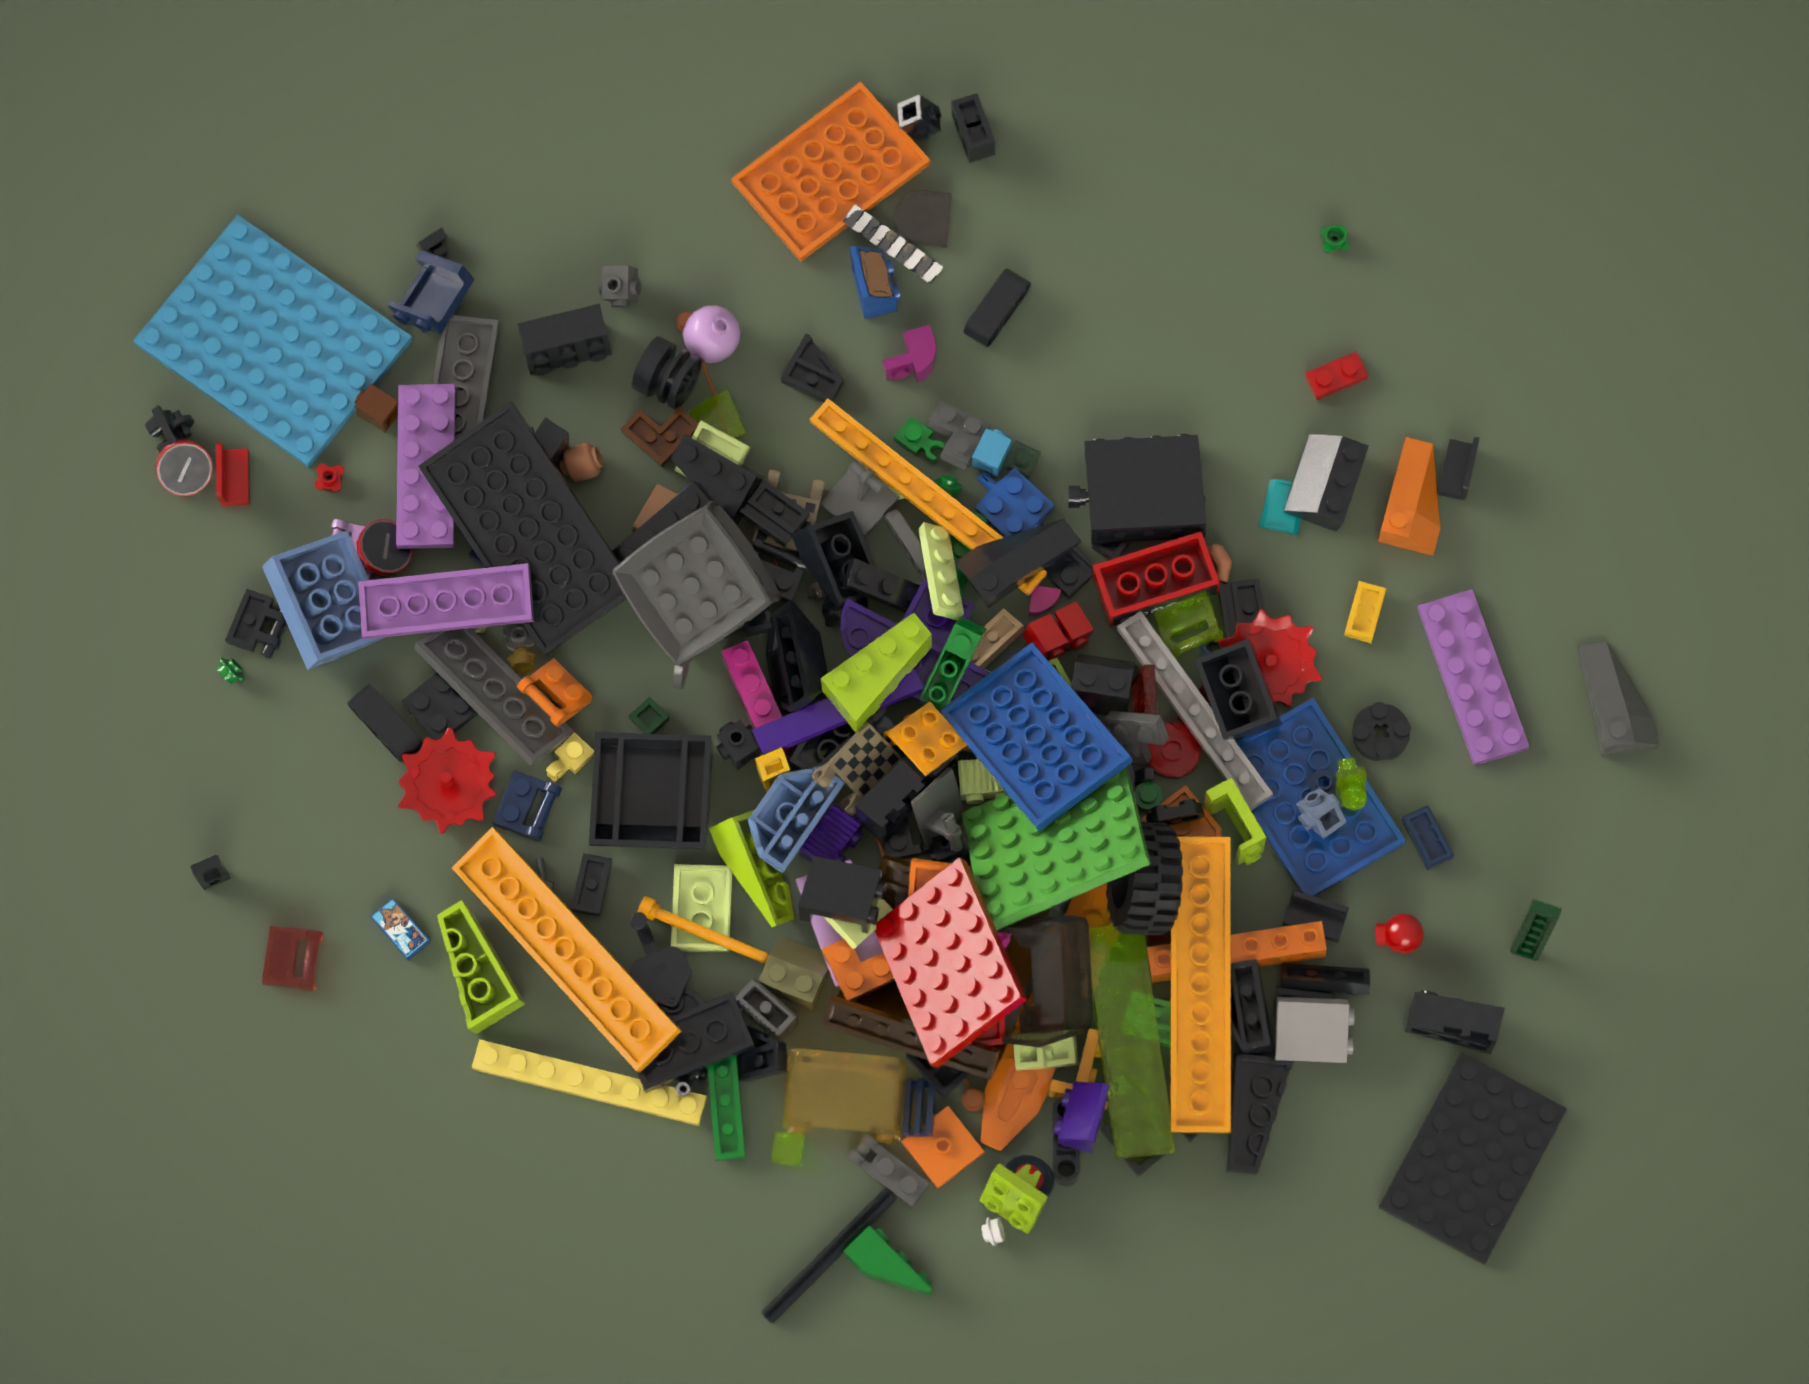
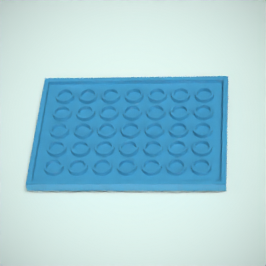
[133,215,413,468]

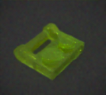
[1154,591,1224,659]

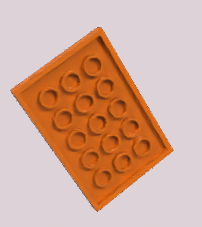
[731,82,930,262]

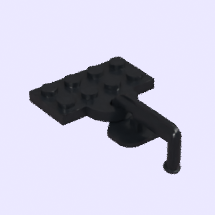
[629,912,755,1093]

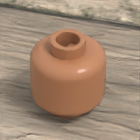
[560,442,604,483]

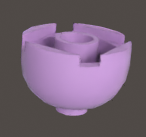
[683,305,741,363]

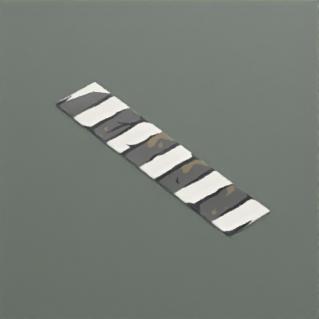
[842,205,943,284]

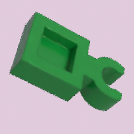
[894,416,945,464]

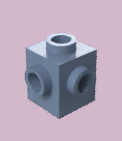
[1296,788,1347,838]

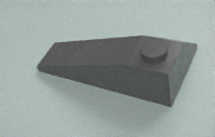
[1578,642,1659,756]

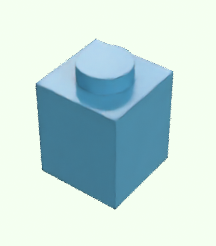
[972,428,1012,478]

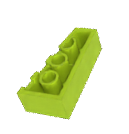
[821,613,932,732]
[437,900,526,1034]

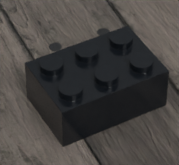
[517,304,612,375]

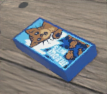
[370,897,430,961]

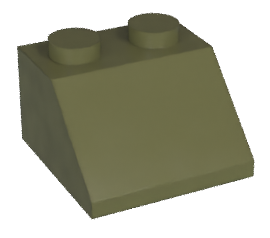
[758,935,830,1011]

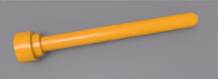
[637,896,769,963]

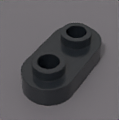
[1146,799,1205,826]

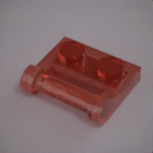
[262,926,323,991]

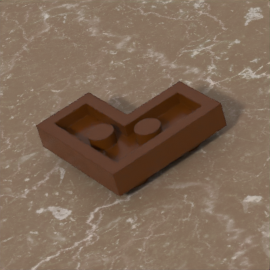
[621,407,699,468]

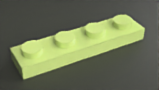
[918,522,964,621]

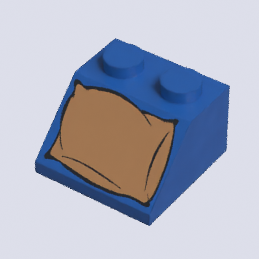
[850,246,901,319]

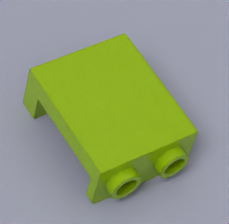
[1204,778,1266,865]

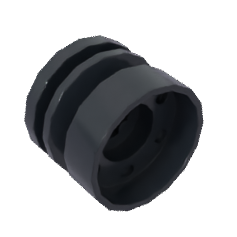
[632,336,703,410]

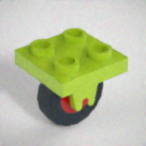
[979,1155,1054,1234]

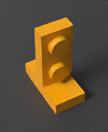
[1049,1028,1110,1110]

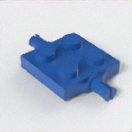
[975,467,1055,537]

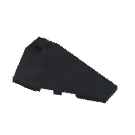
[789,697,888,769]

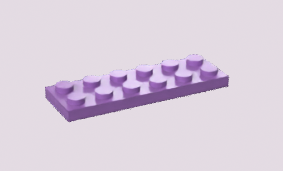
[396,384,456,549]
[358,563,534,640]
[1417,589,1530,766]

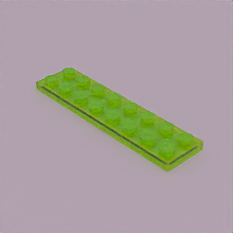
[1083,925,1176,1159]

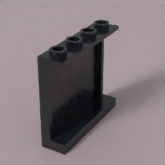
[1084,434,1206,544]

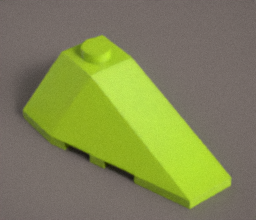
[709,809,795,928]

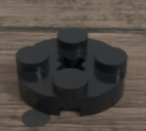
[1352,702,1411,761]

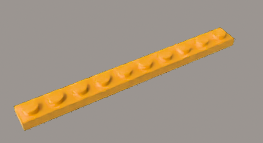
[810,399,1047,596]

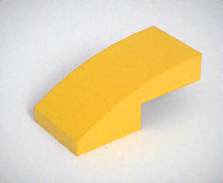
[755,747,790,793]

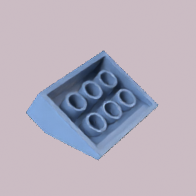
[262,531,386,670]

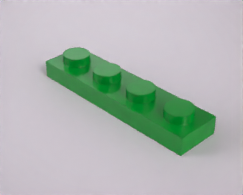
[707,1056,746,1162]

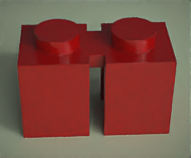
[1022,601,1094,660]

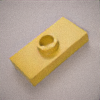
[1344,581,1387,644]

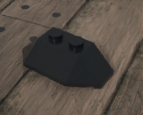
[766,601,828,713]

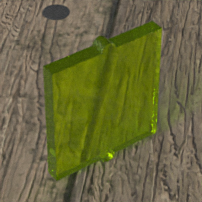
[688,389,747,439]

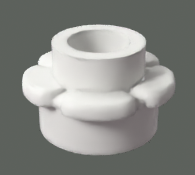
[982,1217,1005,1246]

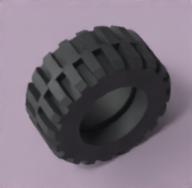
[1106,822,1183,935]

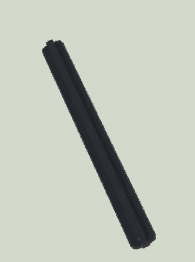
[762,1188,896,1323]

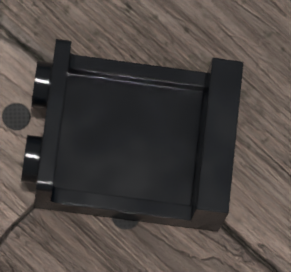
[798,856,887,933]

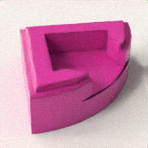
[1029,586,1061,616]

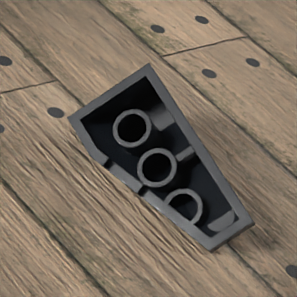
[955,519,1081,609]

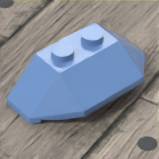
[747,766,845,873]

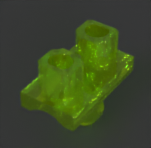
[1335,758,1367,810]

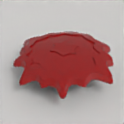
[1218,609,1322,707]
[398,727,497,834]

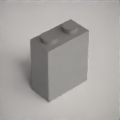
[1274,997,1354,1063]

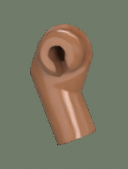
[1207,543,1232,585]

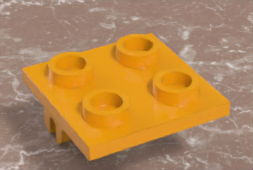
[883,702,967,777]

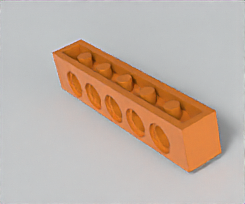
[1147,921,1327,983]

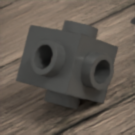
[598,265,641,307]

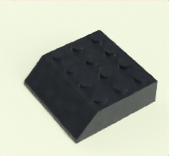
[589,732,713,850]

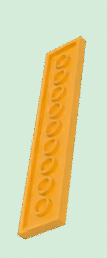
[452,827,681,1072]
[1171,837,1231,1133]

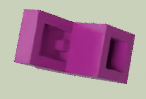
[883,324,936,382]

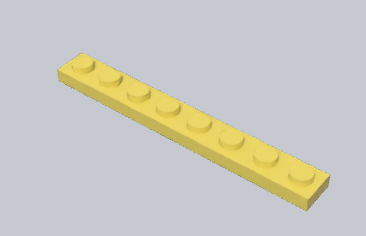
[472,1040,707,1126]

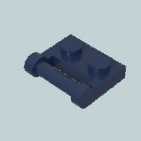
[492,770,562,841]

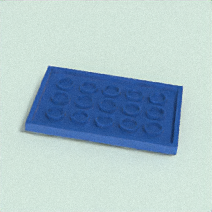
[940,643,1133,832]
[1236,698,1406,897]

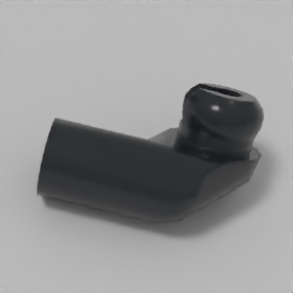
[676,1068,708,1096]

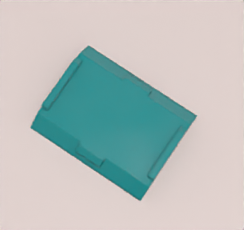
[1258,479,1302,536]

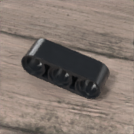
[963,268,1031,347]
[347,684,423,762]
[1052,1096,1080,1186]

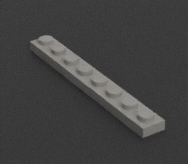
[1117,611,1273,811]

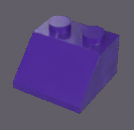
[1054,1081,1109,1153]

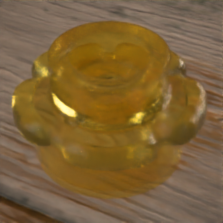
[507,648,536,673]

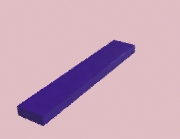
[752,668,924,755]

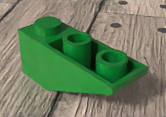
[919,616,987,710]
[844,1226,933,1297]

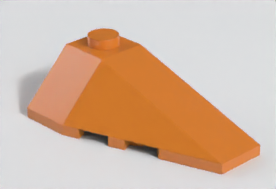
[1378,437,1440,556]

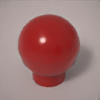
[1375,913,1424,954]

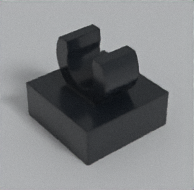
[416,227,448,258]

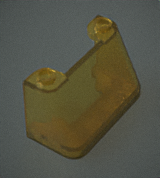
[782,1048,907,1143]

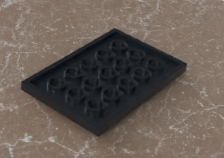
[1378,1052,1567,1265]

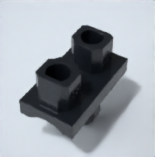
[145,406,194,453]

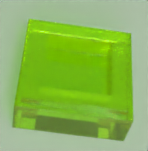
[771,1132,805,1167]

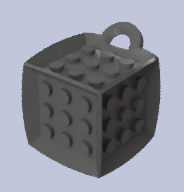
[613,501,781,689]

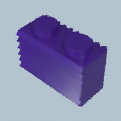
[799,804,864,862]

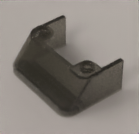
[997,915,1093,1048]

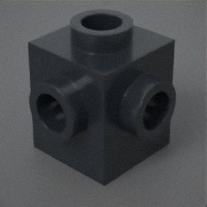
[897,94,941,140]
[716,719,761,770]
[930,827,972,868]

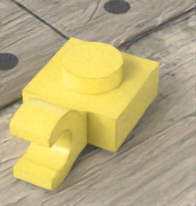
[546,732,594,783]

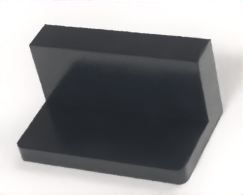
[1438,437,1480,501]
[1282,890,1349,943]

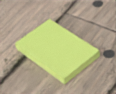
[671,864,733,953]

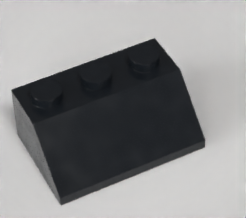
[1283,434,1369,532]
[1194,639,1283,740]

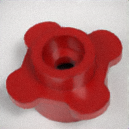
[314,463,344,492]

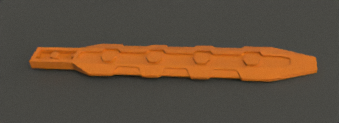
[980,883,1121,1152]

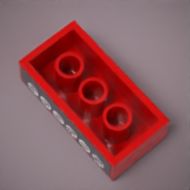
[1092,531,1220,628]

